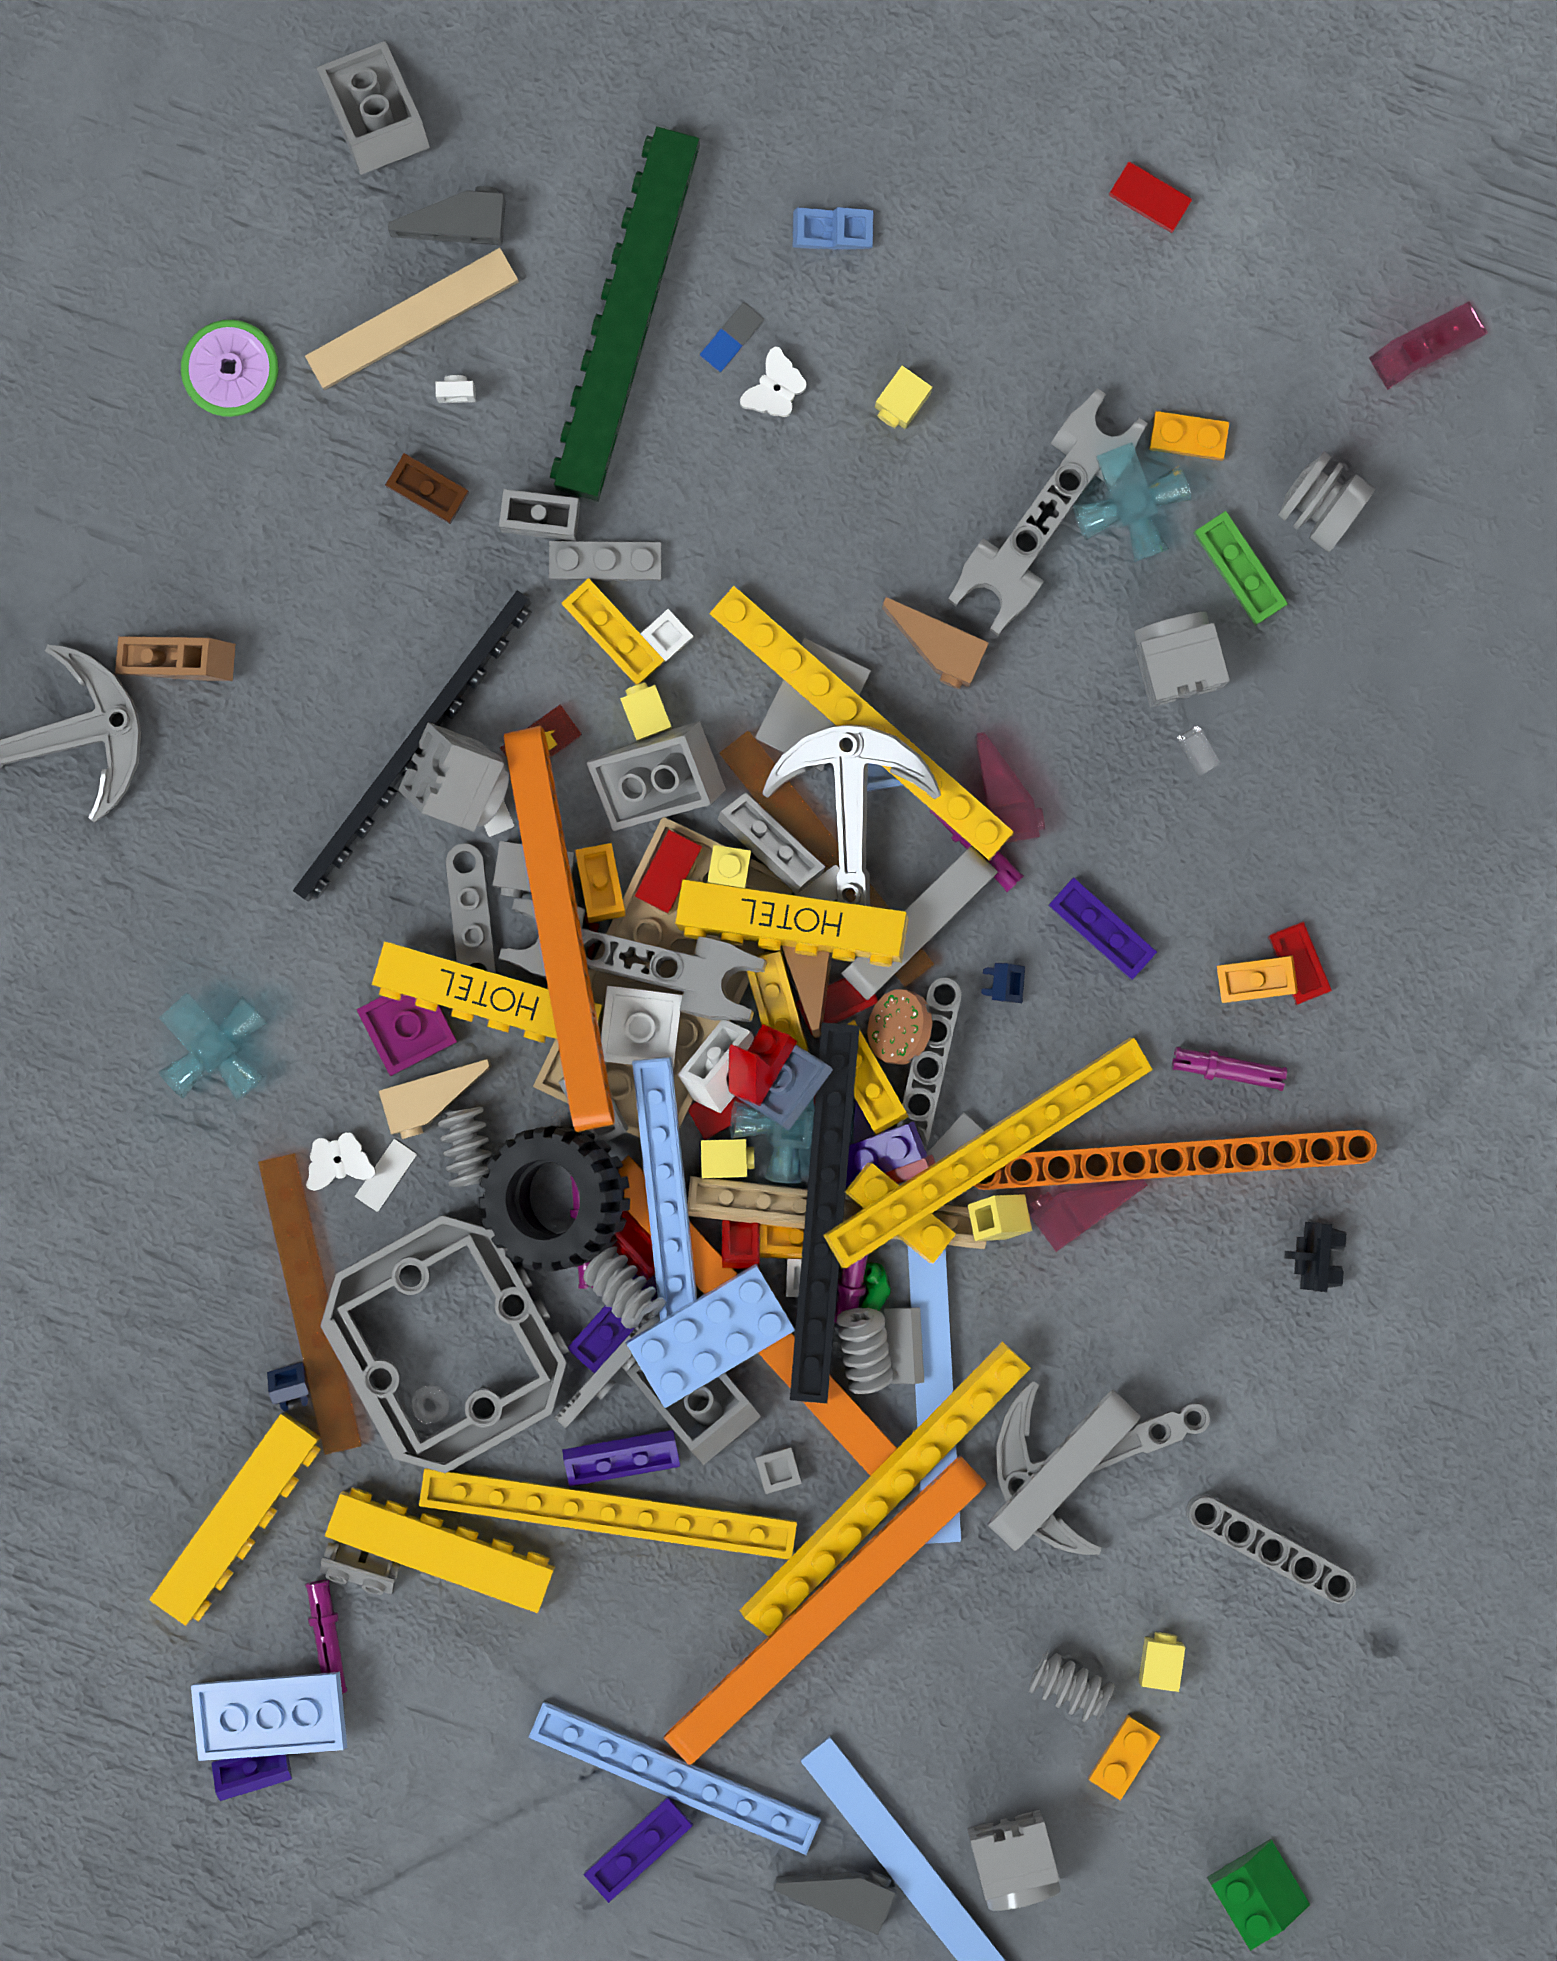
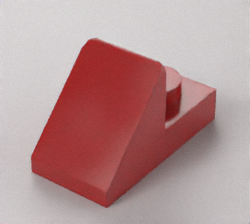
[729,1024,797,1106]

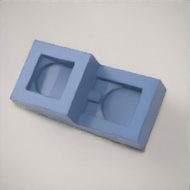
[793,207,873,249]

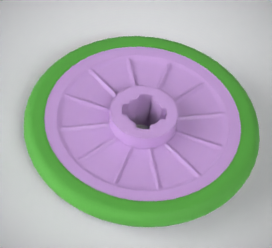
[181,320,278,417]

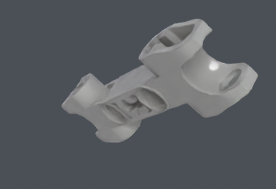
[948,388,1148,636]
[499,899,767,1022]

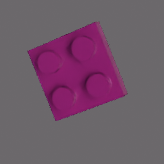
[356,994,458,1076]

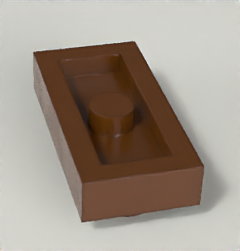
[385,453,469,525]

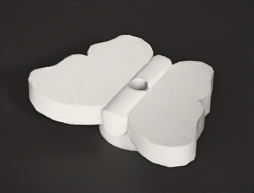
[740,346,806,417]
[306,1132,376,1191]

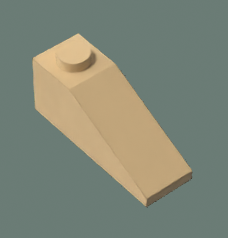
[379,1059,492,1139]

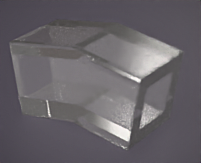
[1177,726,1221,777]

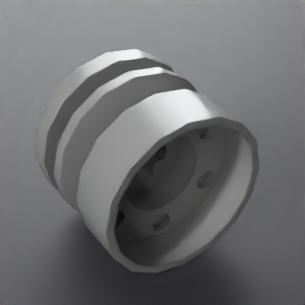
[1277,451,1376,552]

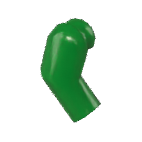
[859,1262,891,1311]

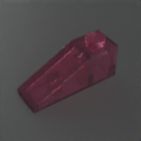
[1369,301,1488,390]
[975,732,1045,845]
[1029,1179,1148,1252]

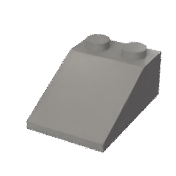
[316,41,430,175]
[587,721,726,831]
[626,1363,761,1465]

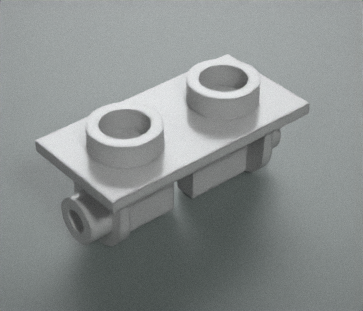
[320,1541,401,1595]

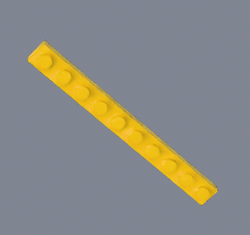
[709,586,1014,861]
[823,1038,1153,1268]
[739,1341,1031,1636]
[419,1468,797,1560]

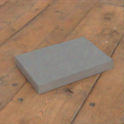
[755,638,871,772]

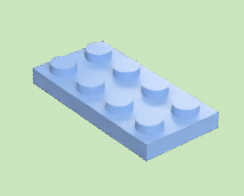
[626,1264,795,1408]
[191,1672,347,1761]

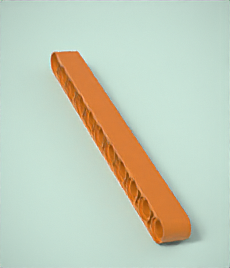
[504,726,615,1132]
[974,1130,1377,1190]
[618,1155,897,1476]
[663,1456,987,1765]

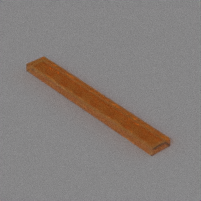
[719,730,934,987]
[258,1153,363,1455]

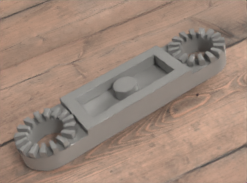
[446,844,496,974]
[554,1313,660,1428]

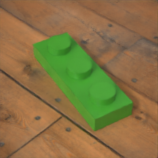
[1193,511,1288,626]

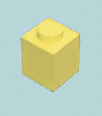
[875,366,932,429]
[620,682,672,742]
[708,845,751,889]
[701,1139,754,1178]
[968,1194,1032,1241]
[1138,1632,1185,1692]

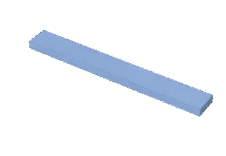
[632,1057,697,1321]
[907,1245,961,1544]
[528,1701,821,1855]
[800,1736,1006,1961]

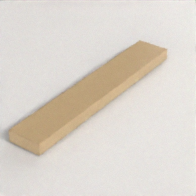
[305,248,519,390]

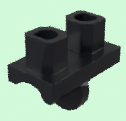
[1284,1222,1347,1292]

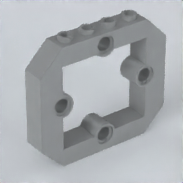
[321,1215,569,1473]

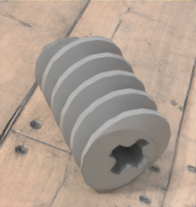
[438,1107,492,1187]
[584,1246,666,1329]
[836,1308,894,1394]
[1029,1650,1115,1722]

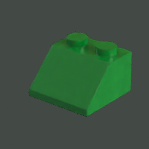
[1207,1839,1310,1951]

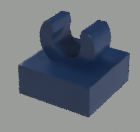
[981,963,1025,1003]
[267,1362,309,1411]

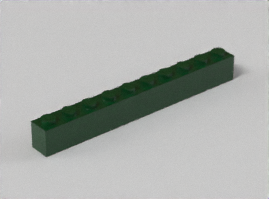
[550,126,700,502]

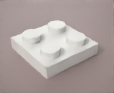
[601,986,683,1067]

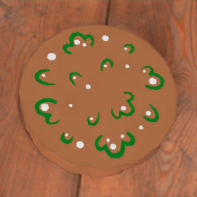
[867,989,932,1065]

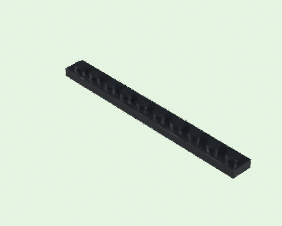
[293,590,532,902]
[790,1022,859,1404]

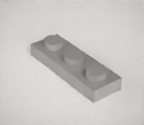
[549,541,662,581]
[717,792,825,894]

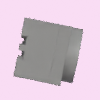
[1134,612,1230,708]
[398,722,509,832]
[967,1810,1061,1911]

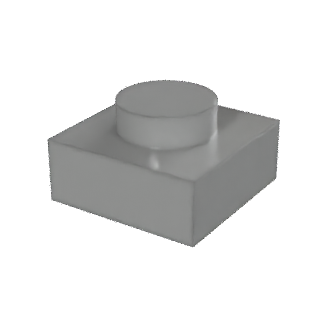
[755,1447,802,1494]

